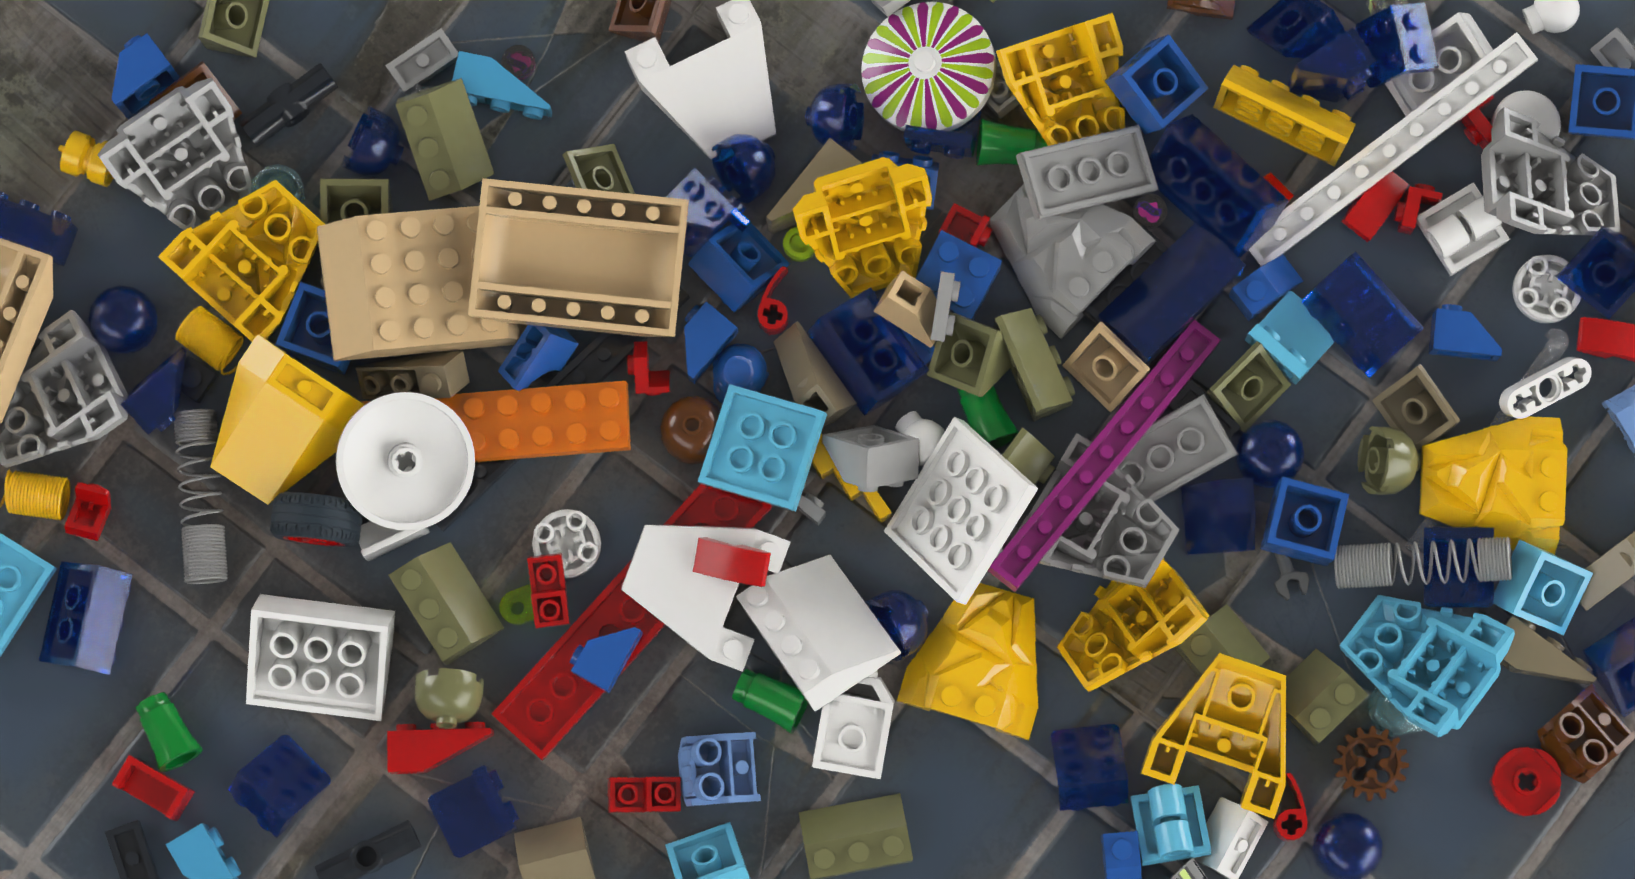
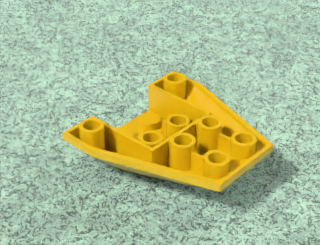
[210,334,365,505]

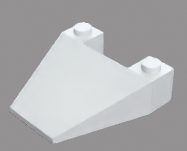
[625,0,776,164]
[621,525,790,672]

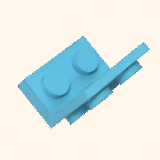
[1245,291,1340,385]

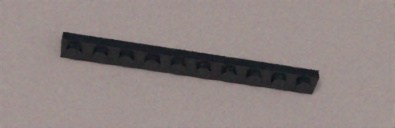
[436,287,690,532]

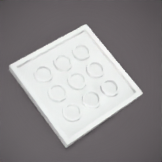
[884,417,1038,605]

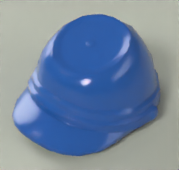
[713,343,769,404]

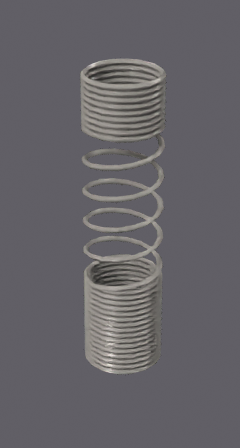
[173,409,228,584]
[1334,536,1512,589]

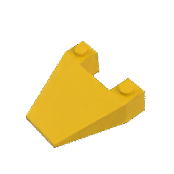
[1141,653,1286,819]

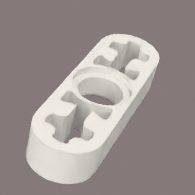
[1499,357,1591,419]

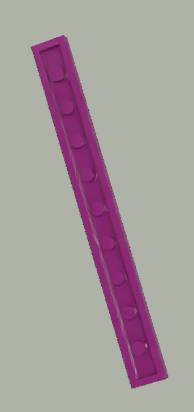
[988,320,1221,592]

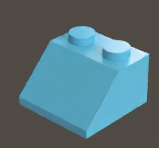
[1490,539,1593,635]
[665,822,750,879]

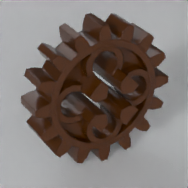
[1332,726,1409,802]

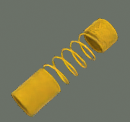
[175,306,244,376]
[0,469,70,521]

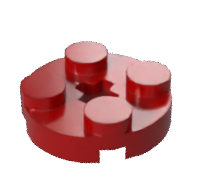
[1490,747,1561,817]

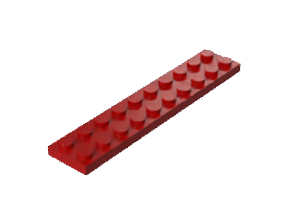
[491,484,773,761]

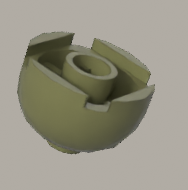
[1357,426,1421,495]
[414,668,484,729]

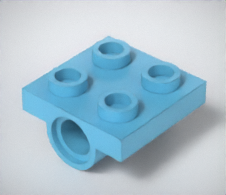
[1130,784,1211,866]

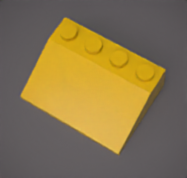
[1213,65,1356,167]

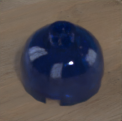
[805,83,864,151]
[342,106,404,176]
[712,134,776,204]
[88,285,158,354]
[1236,419,1305,488]
[865,590,928,661]
[1312,812,1383,879]

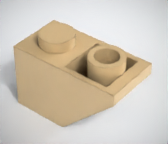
[874,270,937,348]

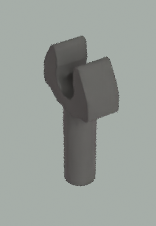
[1274,553,1309,601]

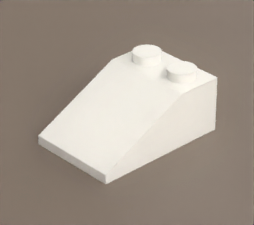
[1376,12,1493,116]

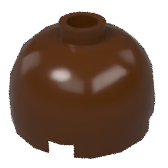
[660,396,721,465]

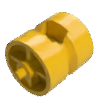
[58,130,114,187]

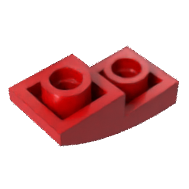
[1341,171,1409,242]
[1576,317,1635,362]
[693,537,771,587]
[527,553,570,628]
[608,777,681,813]

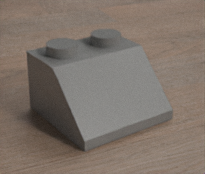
[822,425,919,492]

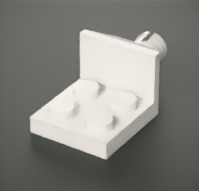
[812,669,895,779]

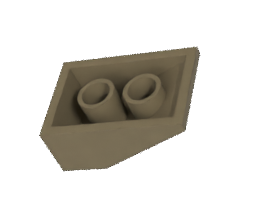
[766,138,862,234]

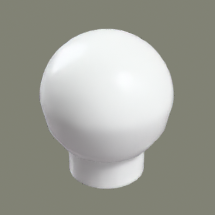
[1522,0,1580,34]
[895,411,945,466]

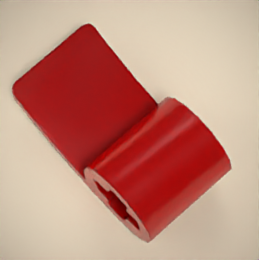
[757,266,789,335]
[1273,773,1308,842]

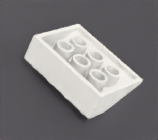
[736,555,901,711]
[246,594,395,721]

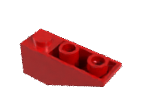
[387,722,494,774]

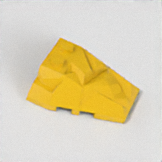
[996,13,1125,146]
[792,157,932,298]
[158,180,325,342]
[1419,416,1567,555]
[1057,558,1210,692]
[897,583,1038,741]

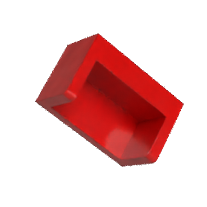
[112,755,195,821]

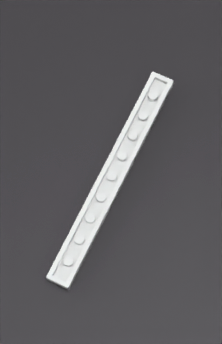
[1242,32,1538,266]

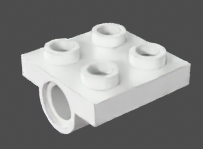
[1416,182,1510,276]

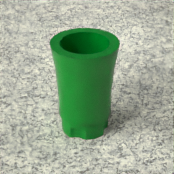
[976,119,1048,166]
[957,386,1019,449]
[732,669,809,734]
[135,692,203,772]

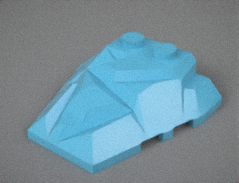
[1340,595,1515,737]

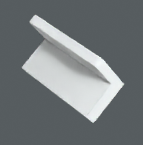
[358,521,430,561]
[1194,797,1268,879]

